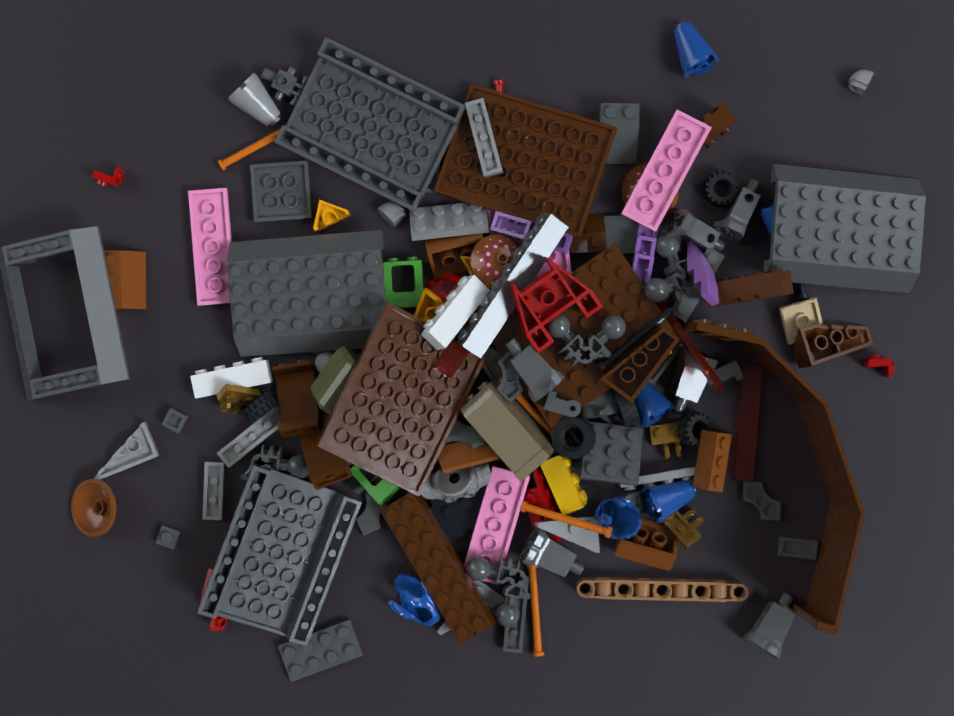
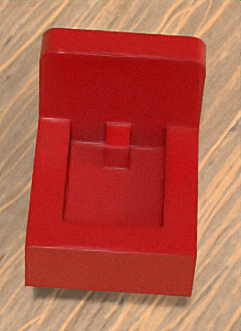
[92,166,125,187]
[863,355,895,377]

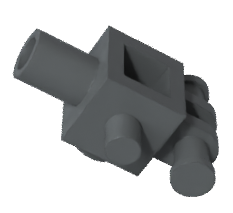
[261,67,309,107]

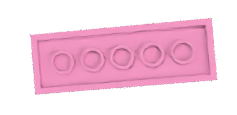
[621,110,712,232]
[188,188,232,306]
[464,465,530,585]

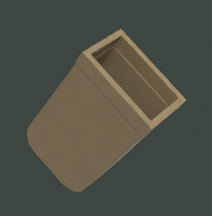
[461,379,555,482]

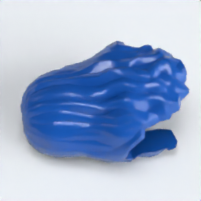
[595,496,642,540]
[388,573,442,627]

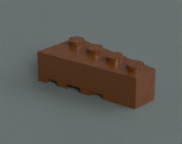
[696,101,737,157]
[704,267,794,308]
[600,327,680,403]

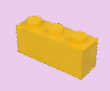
[540,453,587,515]

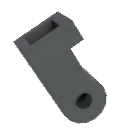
[706,360,744,387]
[542,390,581,417]

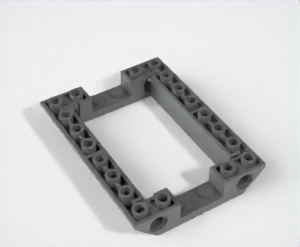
[0,226,130,401]

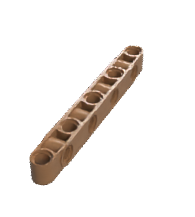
[576,577,748,602]

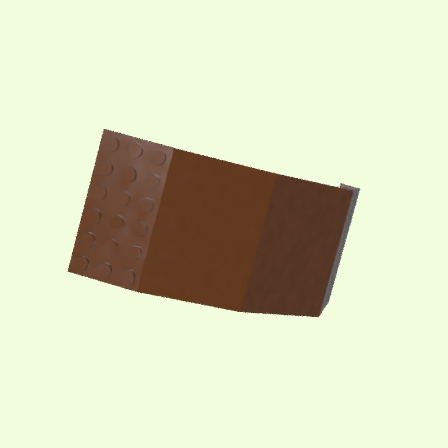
[679,319,865,635]

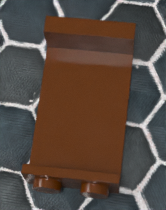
[272,360,321,438]
[299,414,353,490]

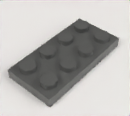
[278,619,363,682]

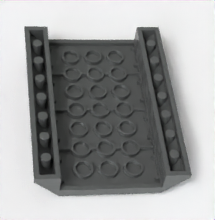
[275,37,466,211]
[763,164,926,293]
[227,230,386,357]
[197,465,362,646]

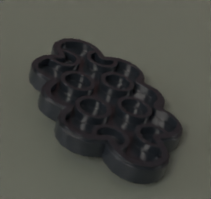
[430,476,487,537]

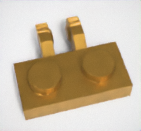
[217,384,261,414]
[649,422,681,459]
[661,508,705,549]

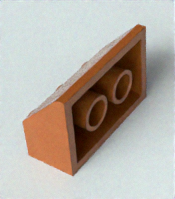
[424,233,484,280]
[104,250,147,309]
[693,430,732,492]
[436,441,500,474]
[614,517,678,571]

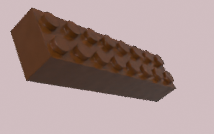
[380,493,497,644]

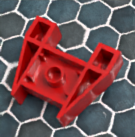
[509,257,603,353]

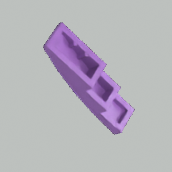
[490,211,573,254]
[631,224,658,287]
[687,241,719,306]

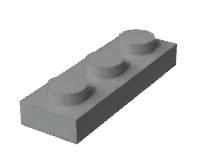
[202,461,225,520]

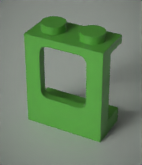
[383,257,424,308]
[351,464,402,506]

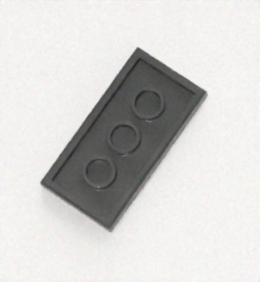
[604,215,682,254]

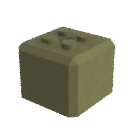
[310,346,360,415]

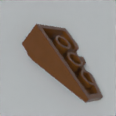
[569,215,607,255]
[793,324,873,368]

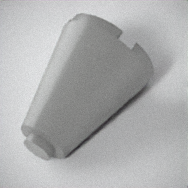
[228,73,280,127]

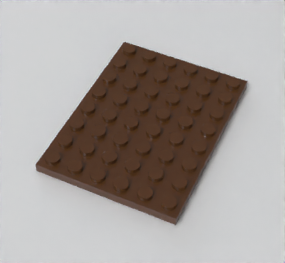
[434,83,618,239]
[492,243,680,428]
[315,302,487,496]

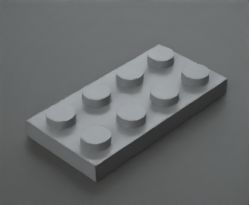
[409,203,489,241]

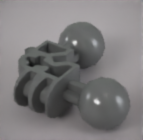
[645,234,695,304]
[545,313,626,367]
[241,444,309,480]
[466,555,531,627]

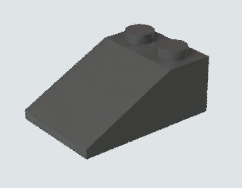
[599,103,640,165]

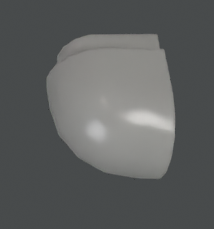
[848,69,875,96]
[377,202,406,228]

